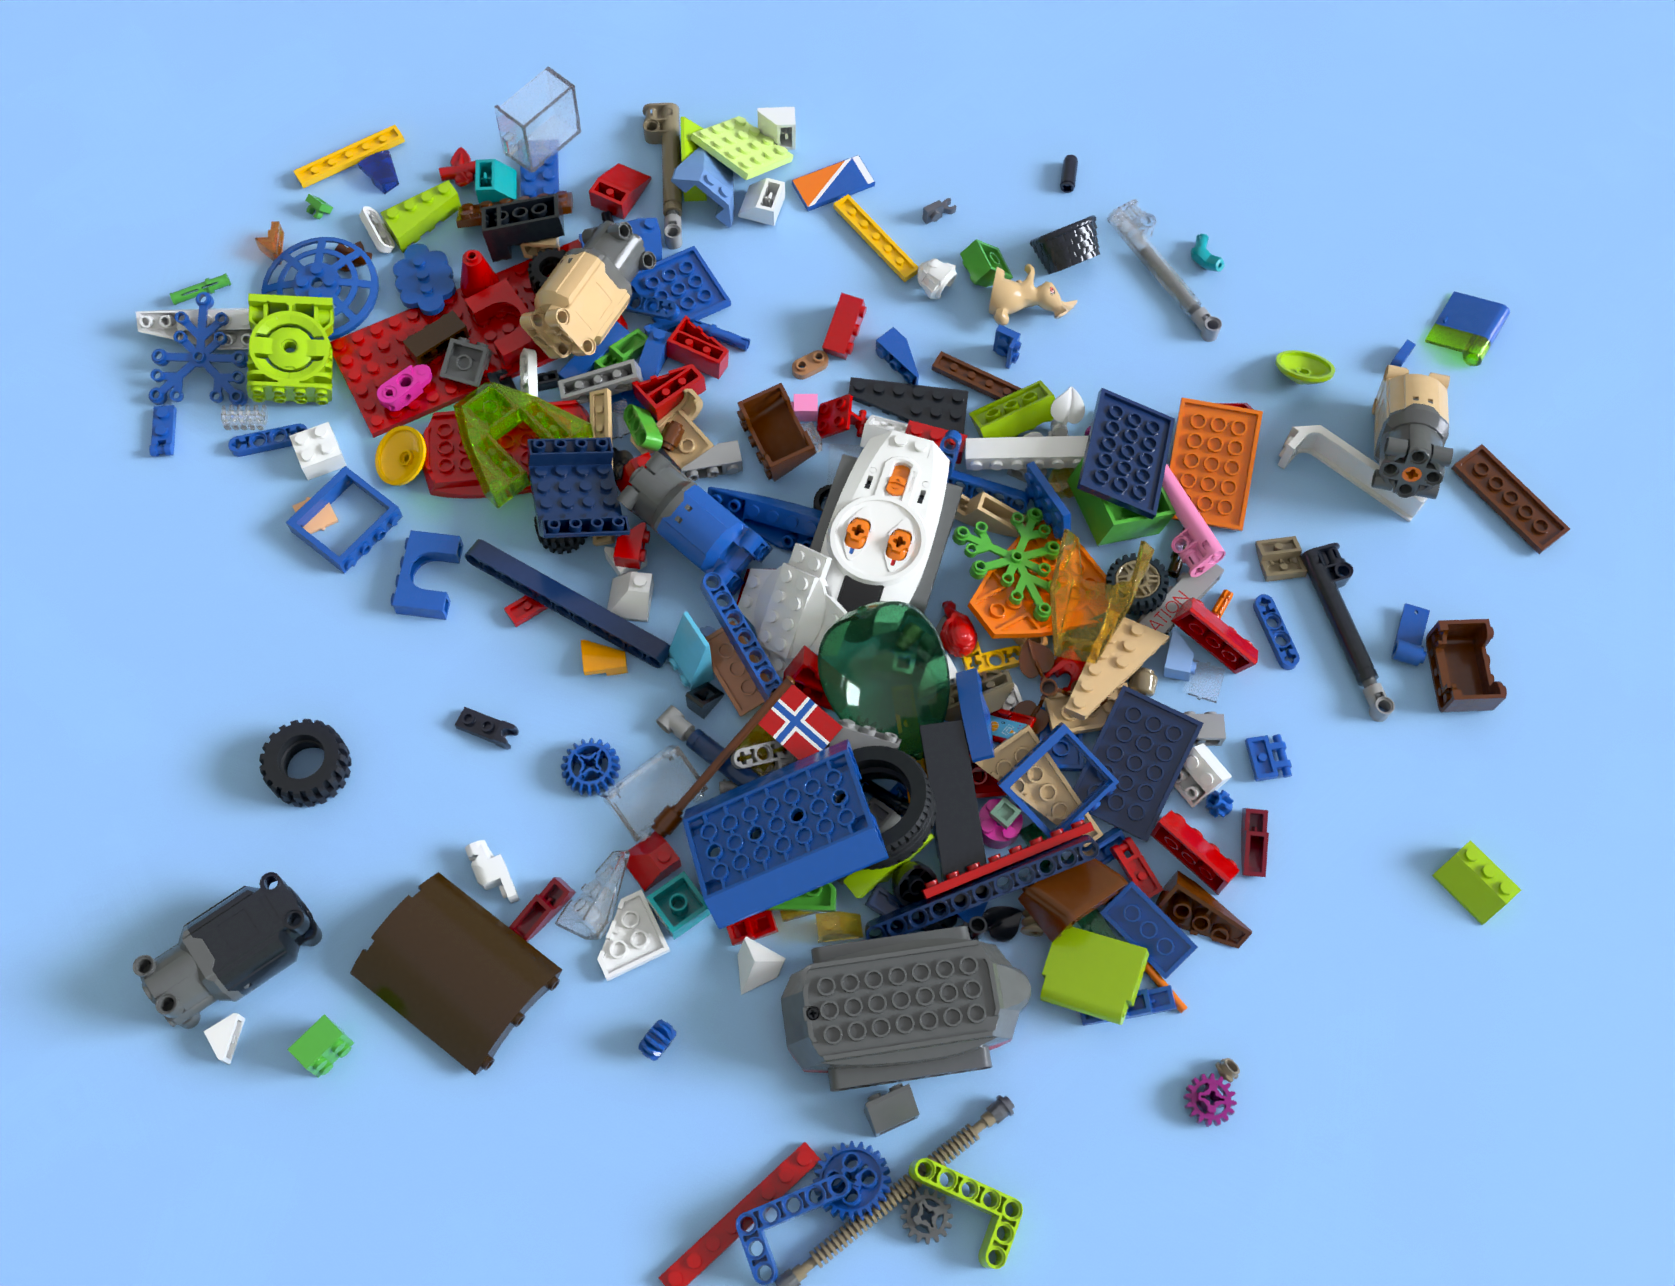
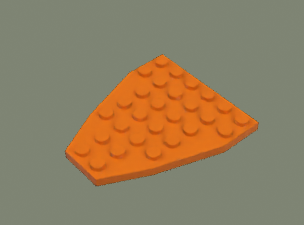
[967,520,1126,639]

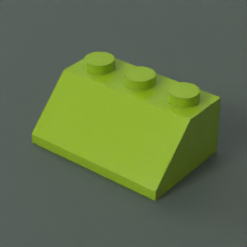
[1432,840,1521,925]

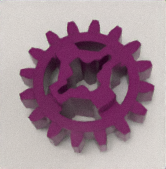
[1183,1073,1237,1127]

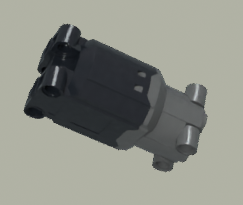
[133,872,322,1029]

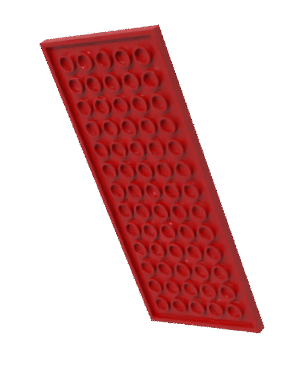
[330,239,628,438]

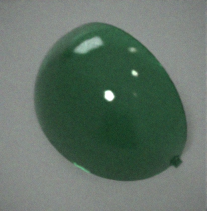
[818,601,950,760]

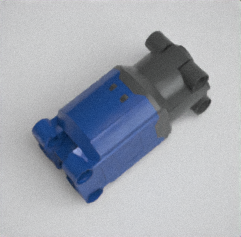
[616,451,773,597]

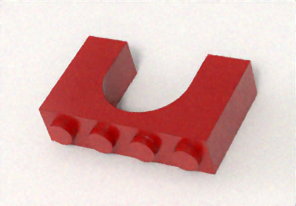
[464,279,541,367]

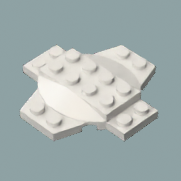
[738,543,850,678]

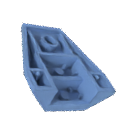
[671,147,735,228]

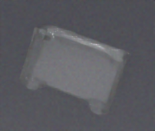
[600,745,708,842]

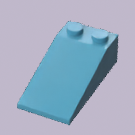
[668,611,714,690]

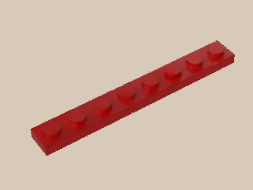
[921,819,1094,899]
[658,1142,821,1286]

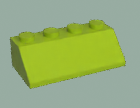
[680,117,707,202]
[969,380,1055,438]

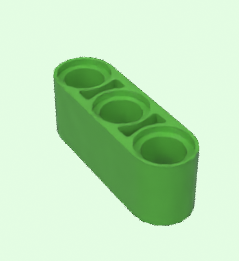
[623,404,663,452]

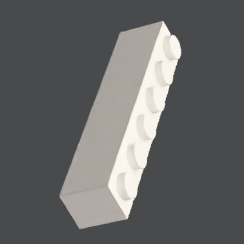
[965,436,1088,471]

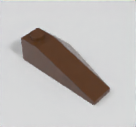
[1155,871,1252,949]

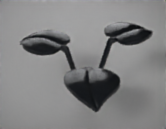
[919,904,1023,942]

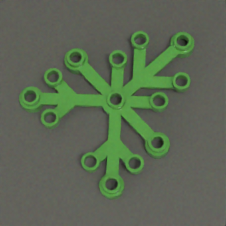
[952,508,1061,622]

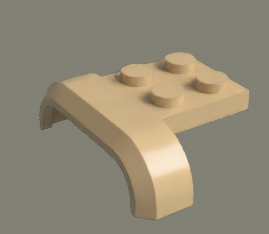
[630,389,714,469]

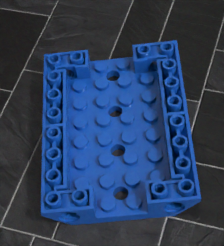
[682,739,889,929]

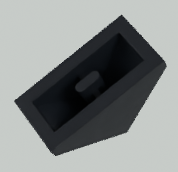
[685,682,724,719]

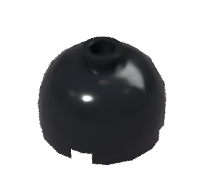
[891,861,937,906]

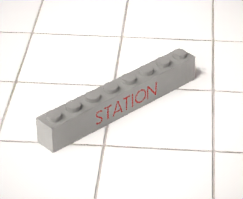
[1137,564,1224,635]

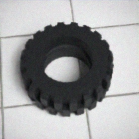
[259,719,352,807]

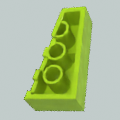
[380,180,461,253]

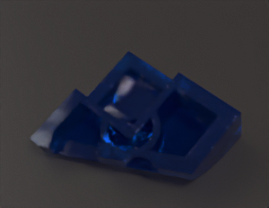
[357,150,399,194]

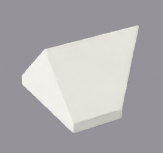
[737,937,786,995]

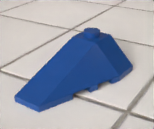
[579,218,662,262]

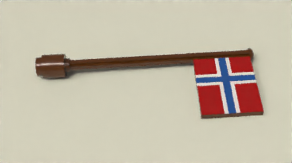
[651,675,843,838]

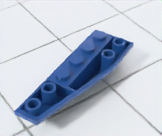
[707,487,823,552]

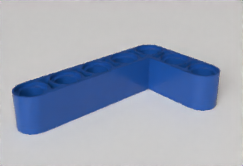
[939,430,1030,514]
[736,1174,851,1285]

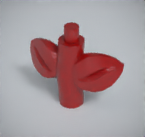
[439,147,476,187]

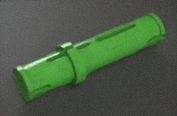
[169,273,231,305]

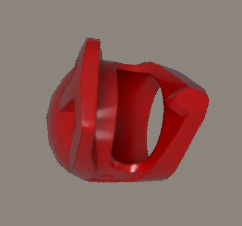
[1040,646,1087,691]

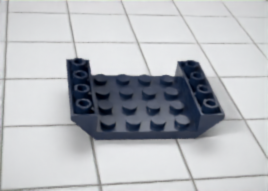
[527,437,630,538]

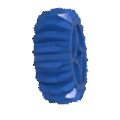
[561,738,621,797]

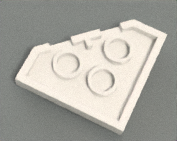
[597,889,670,981]

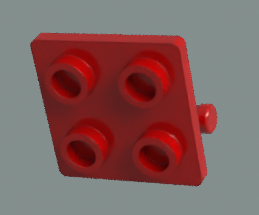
[817,394,867,440]

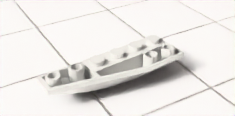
[136,308,252,350]

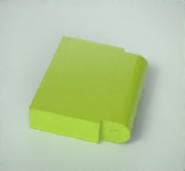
[1040,927,1149,1025]

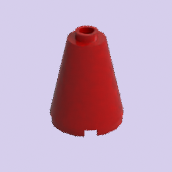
[460,250,499,297]

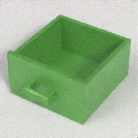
[1067,457,1176,546]

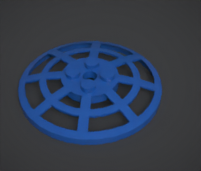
[261,237,379,341]

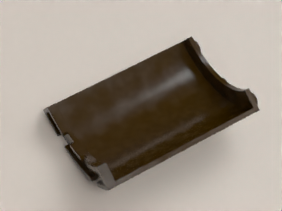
[350,872,562,1075]

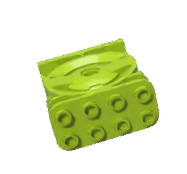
[246,293,334,405]

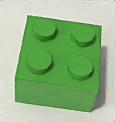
[287,1014,354,1078]

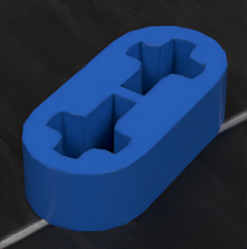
[1390,339,1416,367]

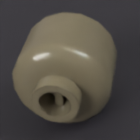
[1128,667,1158,697]

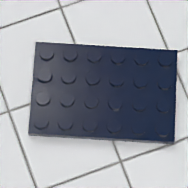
[1077,388,1175,520]
[1073,685,1204,842]

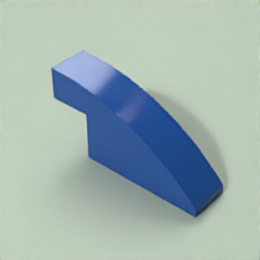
[956,668,995,763]

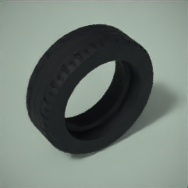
[835,746,936,870]

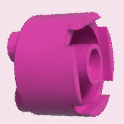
[979,799,1023,849]

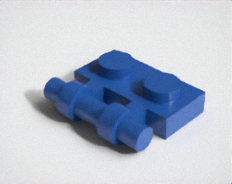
[1245,734,1292,782]

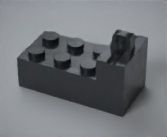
[481,193,565,262]

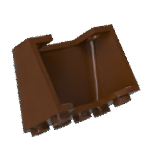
[737,383,816,482]

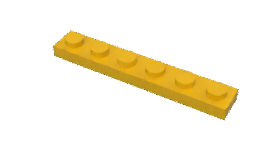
[293,125,405,189]
[833,194,918,282]

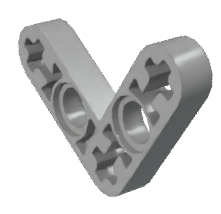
[731,740,797,770]

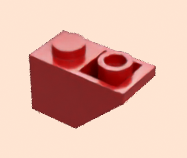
[613,522,650,569]

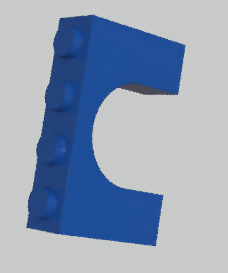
[391,530,464,620]

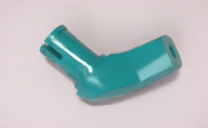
[1191,233,1225,272]

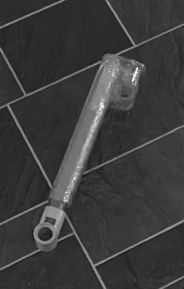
[1107,199,1222,342]

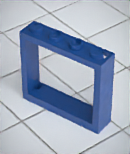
[286,466,403,574]
[996,722,1119,838]

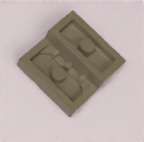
[1255,536,1307,582]

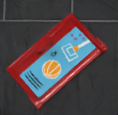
[990,709,1036,743]

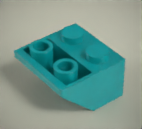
[475,159,517,204]

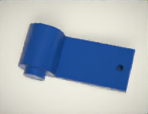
[1391,603,1430,666]

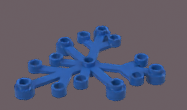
[149,292,248,407]

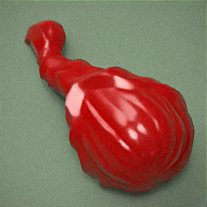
[940,601,978,658]

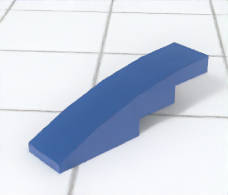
[558,321,630,380]
[1080,985,1177,1026]

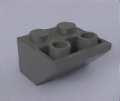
[864,1083,920,1137]

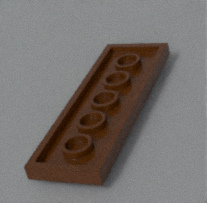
[456,191,573,228]
[1451,444,1570,554]

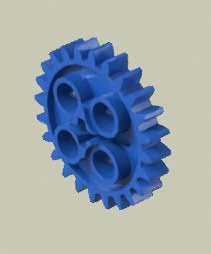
[813,1141,892,1222]

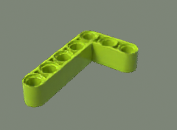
[908,1158,1023,1269]

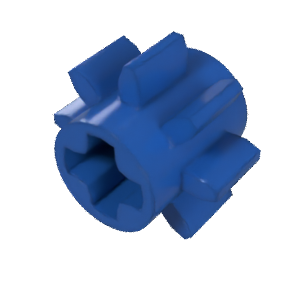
[1205,790,1234,818]

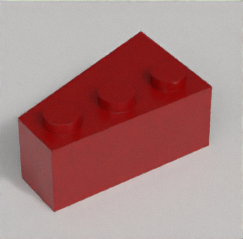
[667,315,729,379]
[632,364,706,422]
[905,420,968,464]
[783,645,851,713]

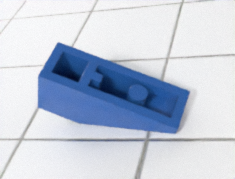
[638,327,672,381]

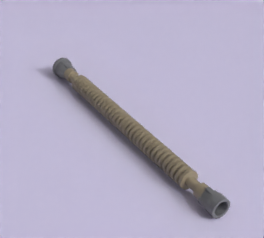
[775,1095,1015,1286]

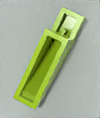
[843,833,935,898]

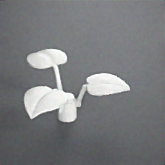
[1023,387,1085,470]

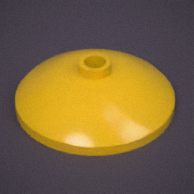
[375,426,426,486]

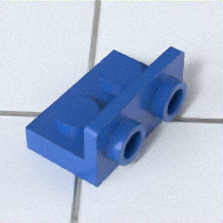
[993,324,1022,369]

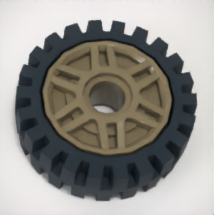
[1106,553,1169,615]

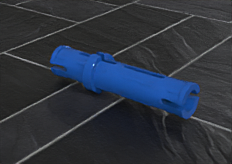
[693,319,750,351]

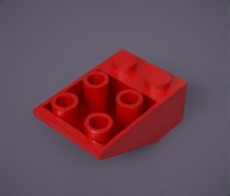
[589,163,652,220]

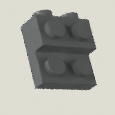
[439,337,492,388]

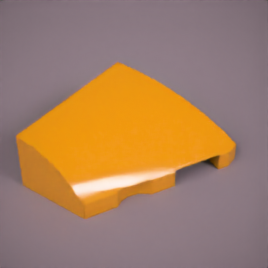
[581,640,628,676]

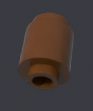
[661,420,685,452]

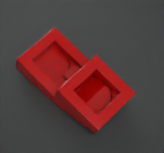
[727,910,779,946]

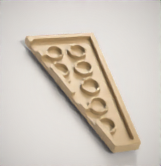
[1063,611,1170,721]
[974,725,1103,847]

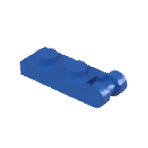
[149,405,177,457]

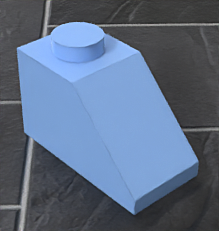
[1164,630,1197,682]

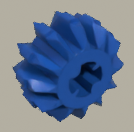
[638,1019,676,1061]

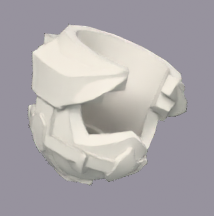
[917,258,957,299]

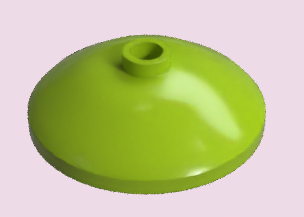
[1275,350,1335,385]

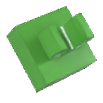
[305,194,333,219]

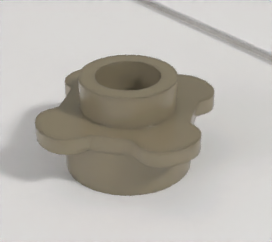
[1215,1058,1240,1083]

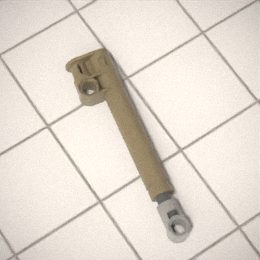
[642,103,682,250]

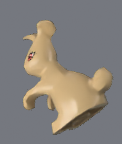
[989,264,1077,326]

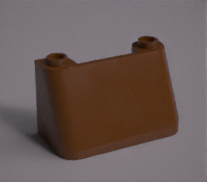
[1018,851,1128,942]

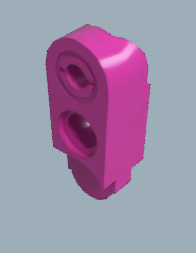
[377,364,432,411]

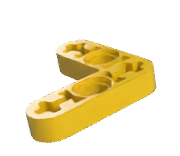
[962,622,1021,673]

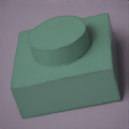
[989,797,1021,829]

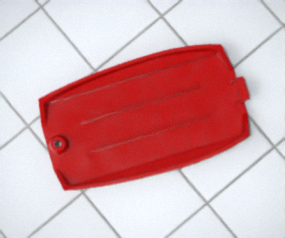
[422,400,590,499]

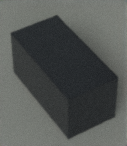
[537,370,559,392]

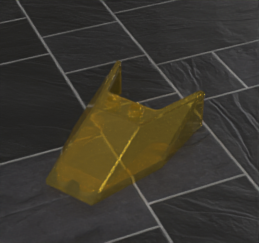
[1050,529,1154,664]

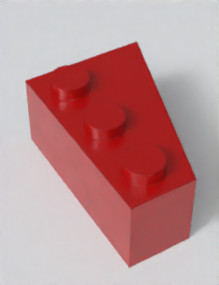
[822,292,867,360]

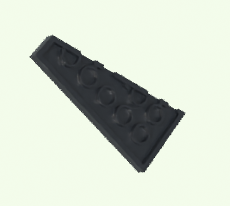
[848,377,968,434]

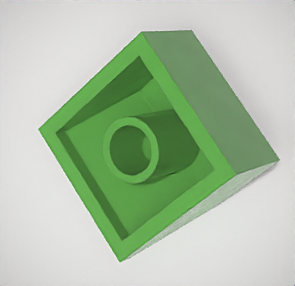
[960,239,1013,287]

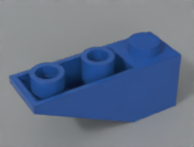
[875,327,919,385]

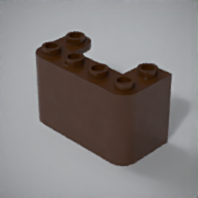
[1426,619,1507,712]

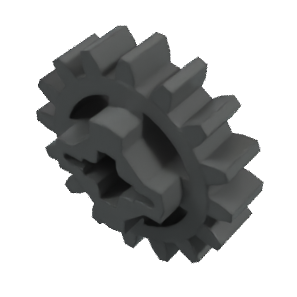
[900,1189,954,1245]

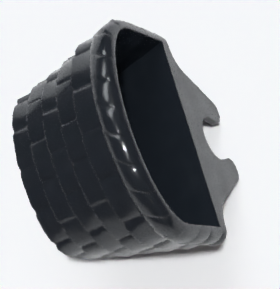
[1030,215,1100,274]

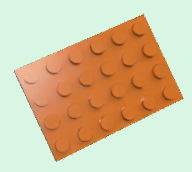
[1169,398,1263,531]

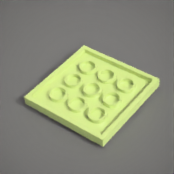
[690,116,794,180]

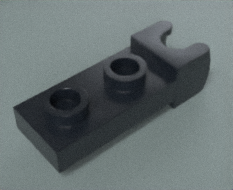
[455,707,519,750]

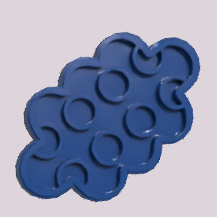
[393,243,456,316]

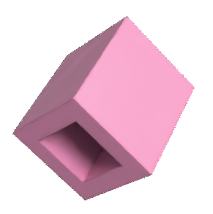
[791,394,818,422]

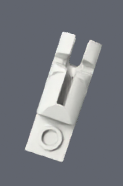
[465,840,520,904]

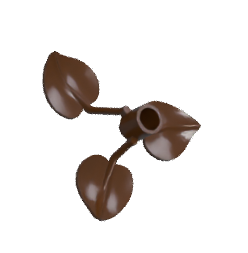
[1013,639,1108,734]

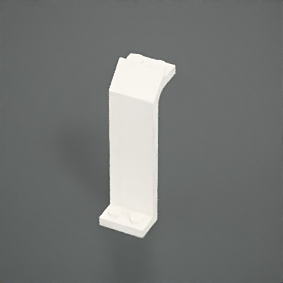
[1278,425,1428,522]

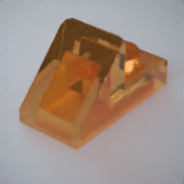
[255,221,284,265]

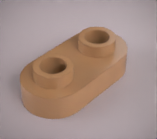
[792,350,829,379]

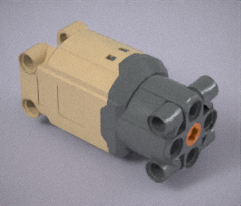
[520,221,656,359]
[1371,365,1453,499]

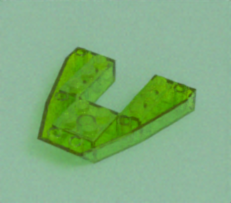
[453,382,594,509]

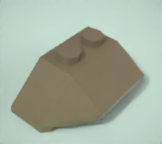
[928,670,1014,722]

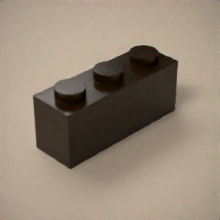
[403,310,470,365]

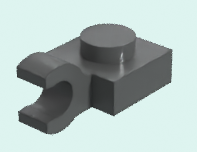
[922,198,957,224]

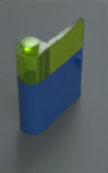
[1425,291,1510,366]

